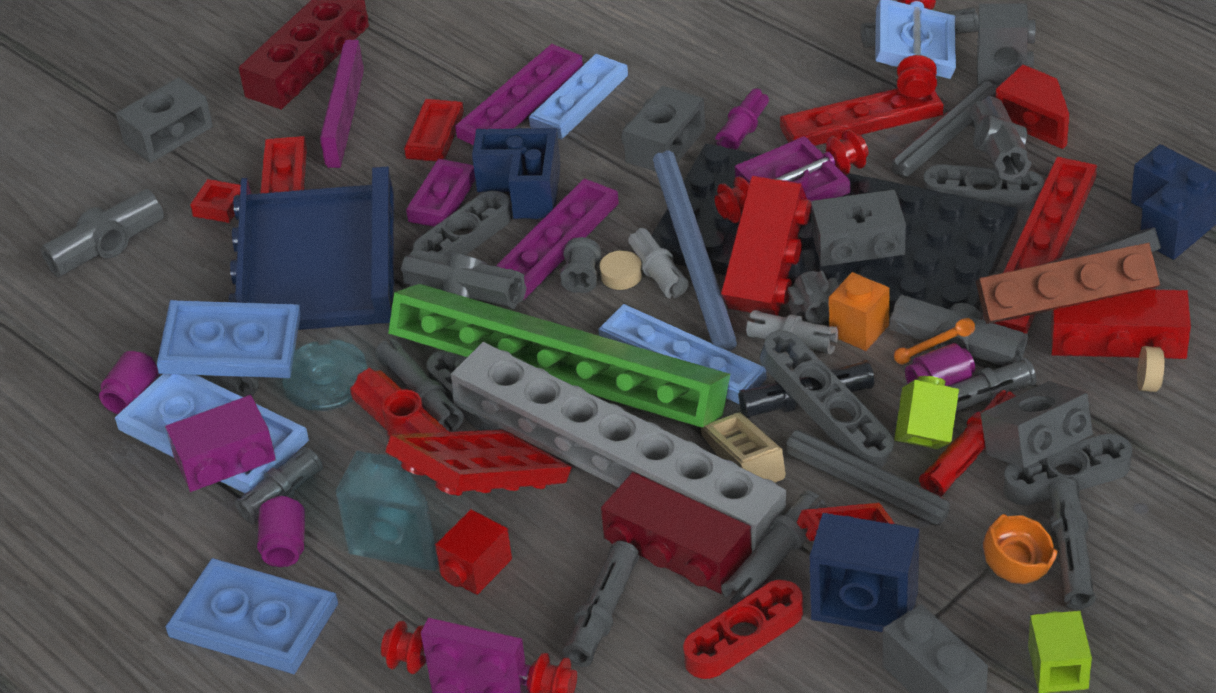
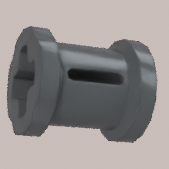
[560,237,602,293]

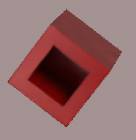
[435,509,512,595]

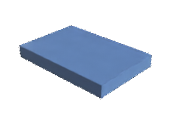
[157,300,300,378]
[165,558,338,674]

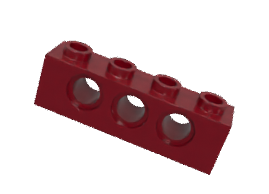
[238,0,369,110]

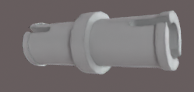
[746,310,838,355]

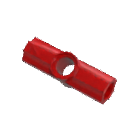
[350,368,449,440]

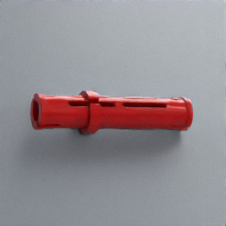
[919,390,1016,497]

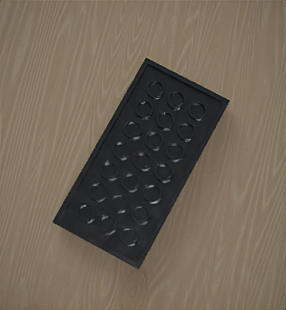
[651,144,1018,313]

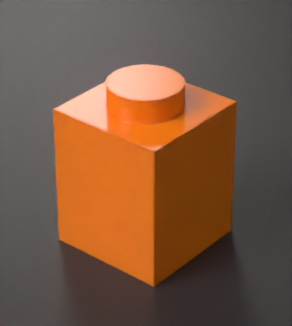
[829,272,889,351]

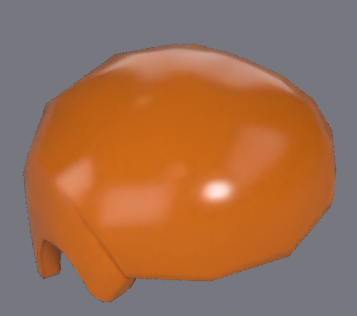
[983,514,1057,584]

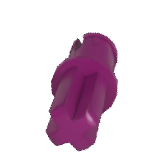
[715,88,769,150]

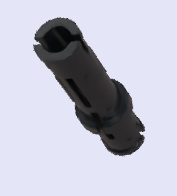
[738,360,875,418]

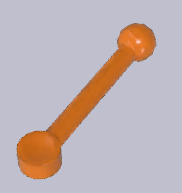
[894,318,975,365]

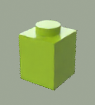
[894,376,959,450]
[1028,611,1092,693]

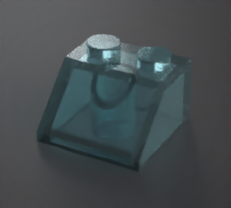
[336,451,439,571]

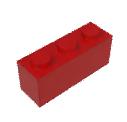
[721,176,811,316]
[1051,289,1191,359]

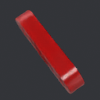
[683,580,803,679]

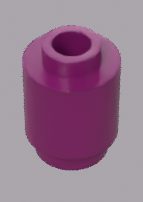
[905,343,975,386]
[99,351,159,414]
[257,496,305,567]

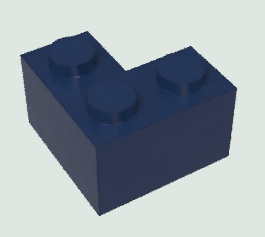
[472,128,561,219]
[1131,144,1216,260]

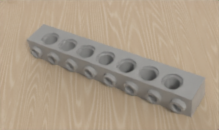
[451,342,786,552]

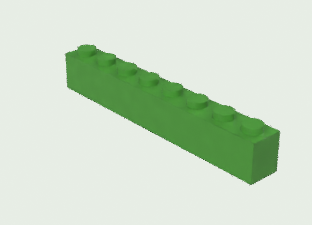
[388,284,731,428]

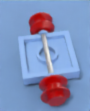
[875,0,956,98]

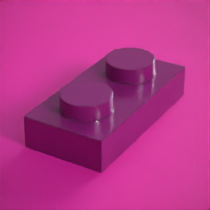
[406,159,475,227]

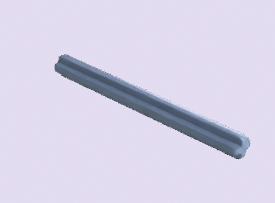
[653,150,737,351]

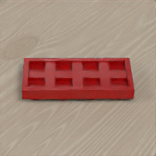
[385,430,572,496]

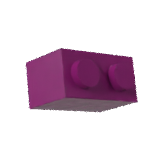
[165,395,276,492]

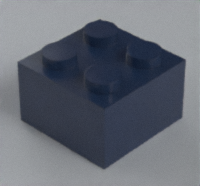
[810,513,920,632]

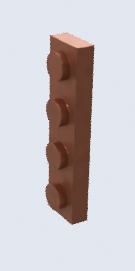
[975,242,1160,324]

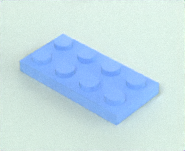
[115,374,309,494]

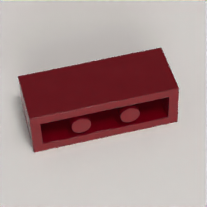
[601,472,752,595]

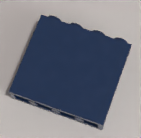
[229,166,394,330]

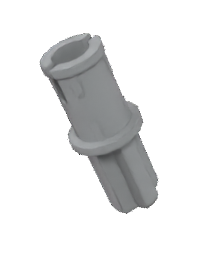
[628,228,689,299]

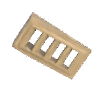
[701,412,786,483]

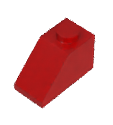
[996,64,1069,149]

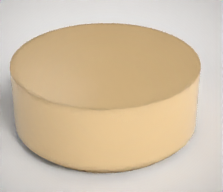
[600,251,642,290]
[1137,346,1164,392]

